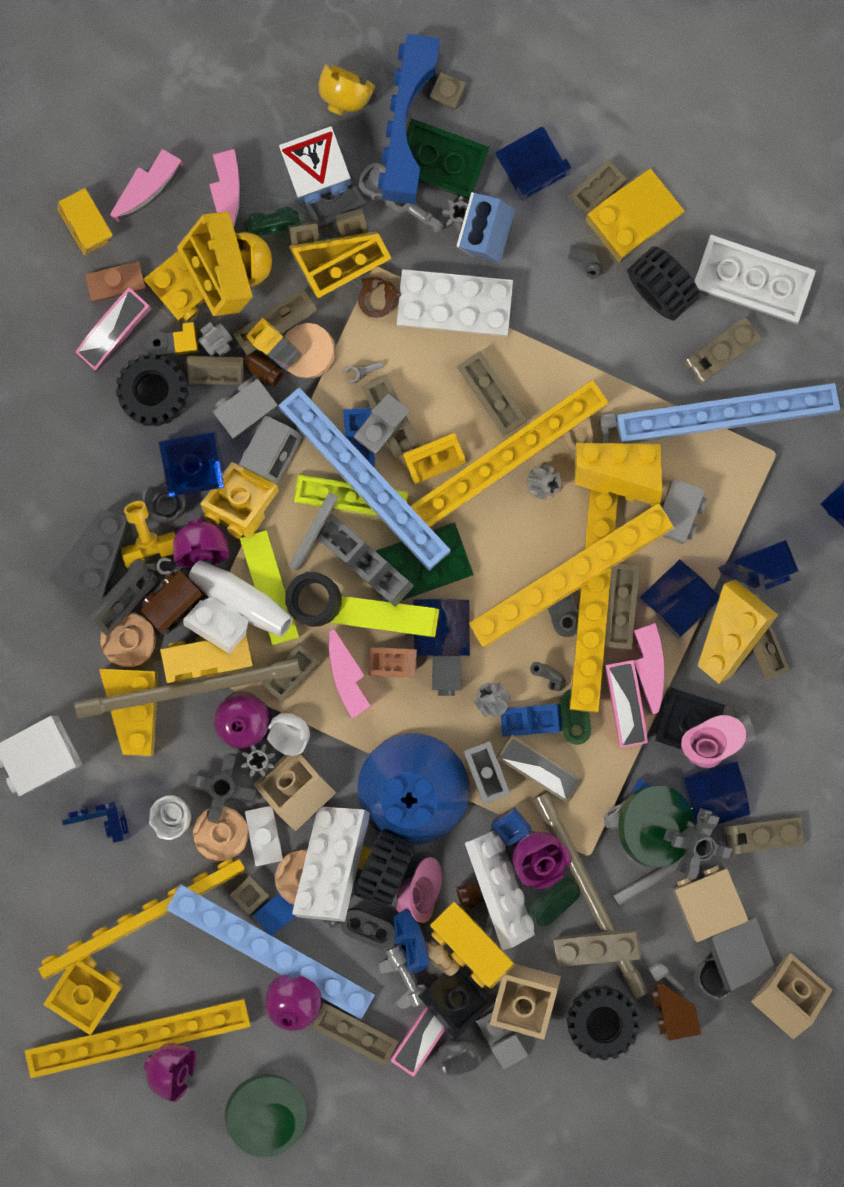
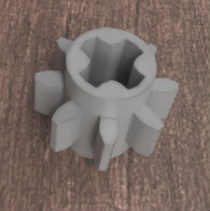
[442,196,468,233]
[198,322,233,357]
[527,463,561,500]
[474,683,511,717]
[241,744,275,777]

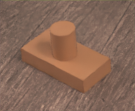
[85,261,146,303]
[368,647,418,678]

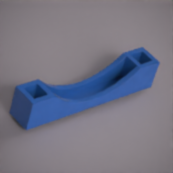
[378,34,440,204]

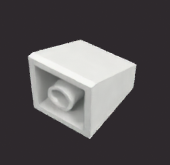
[0,716,83,796]

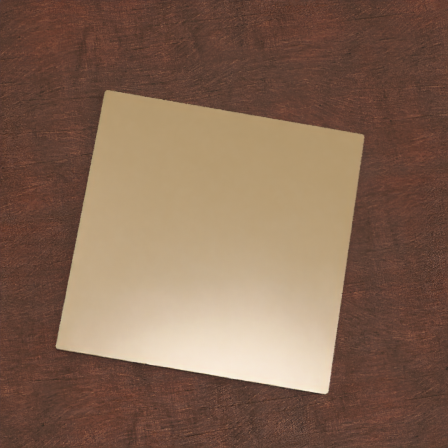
[199,267,776,856]

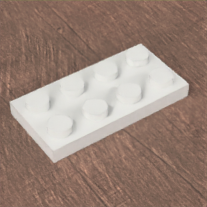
[694,235,816,324]
[397,269,513,337]
[292,807,370,922]
[465,830,535,951]

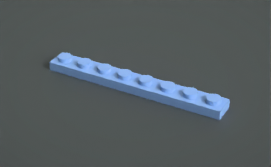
[616,383,840,444]
[278,388,450,571]
[166,884,375,1019]

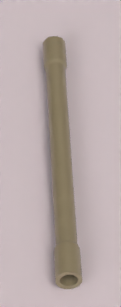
[74,659,301,719]
[533,791,649,999]

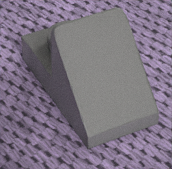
[354,394,410,455]
[476,1011,528,1070]

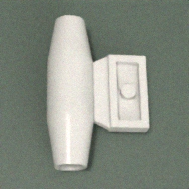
[184,560,292,654]

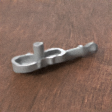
[358,163,444,232]

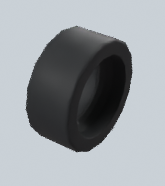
[285,572,341,627]

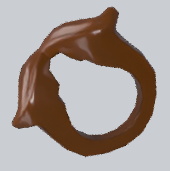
[358,277,401,318]

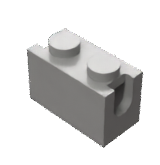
[213,378,279,441]
[239,415,303,485]
[662,478,707,544]
[463,741,510,804]

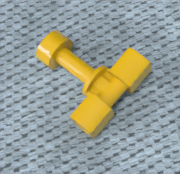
[121,501,175,569]

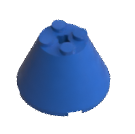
[358,733,470,844]

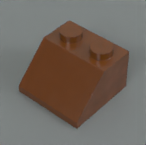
[141,571,206,635]

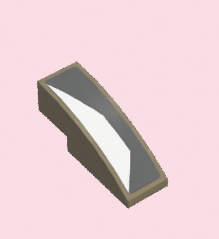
[496,734,582,803]

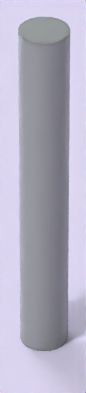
[289,492,339,571]
[613,854,685,905]

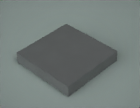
[291,168,367,231]
[706,917,776,991]

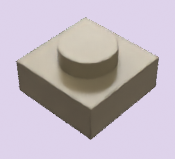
[429,72,466,110]
[335,208,368,237]
[288,221,319,246]
[230,875,270,915]

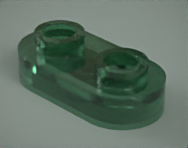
[244,207,301,237]
[560,689,591,745]
[530,878,580,926]

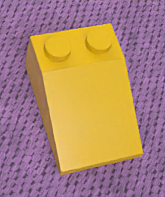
[585,168,685,263]

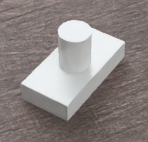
[245,806,283,866]

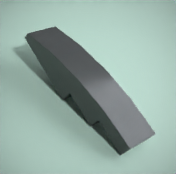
[317,514,414,607]

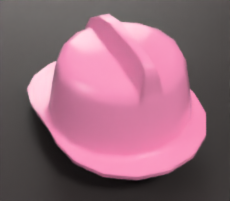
[681,715,746,768]
[396,857,442,923]

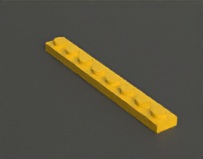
[410,380,609,528]
[569,489,618,713]
[469,503,675,648]
[38,858,245,980]
[24,998,251,1078]

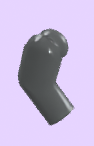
[530,662,566,691]

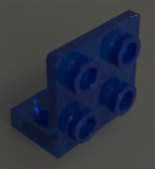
[496,127,572,201]
[61,801,131,843]

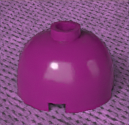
[173,519,229,568]
[214,691,271,749]
[512,832,570,889]
[265,974,322,1031]
[144,1043,196,1102]

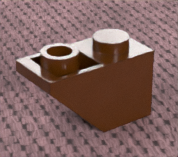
[651,981,701,1041]

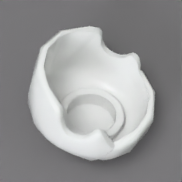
[267,713,310,756]
[149,795,192,840]

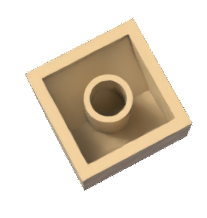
[253,754,336,831]
[751,953,832,1039]
[490,964,561,1040]

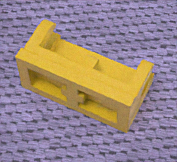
[57,188,113,257]
[403,433,466,485]

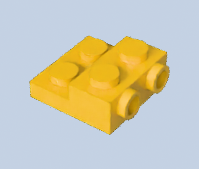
[143,251,205,323]
[200,462,279,539]
[43,956,124,1035]

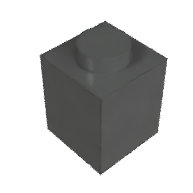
[432,656,461,696]

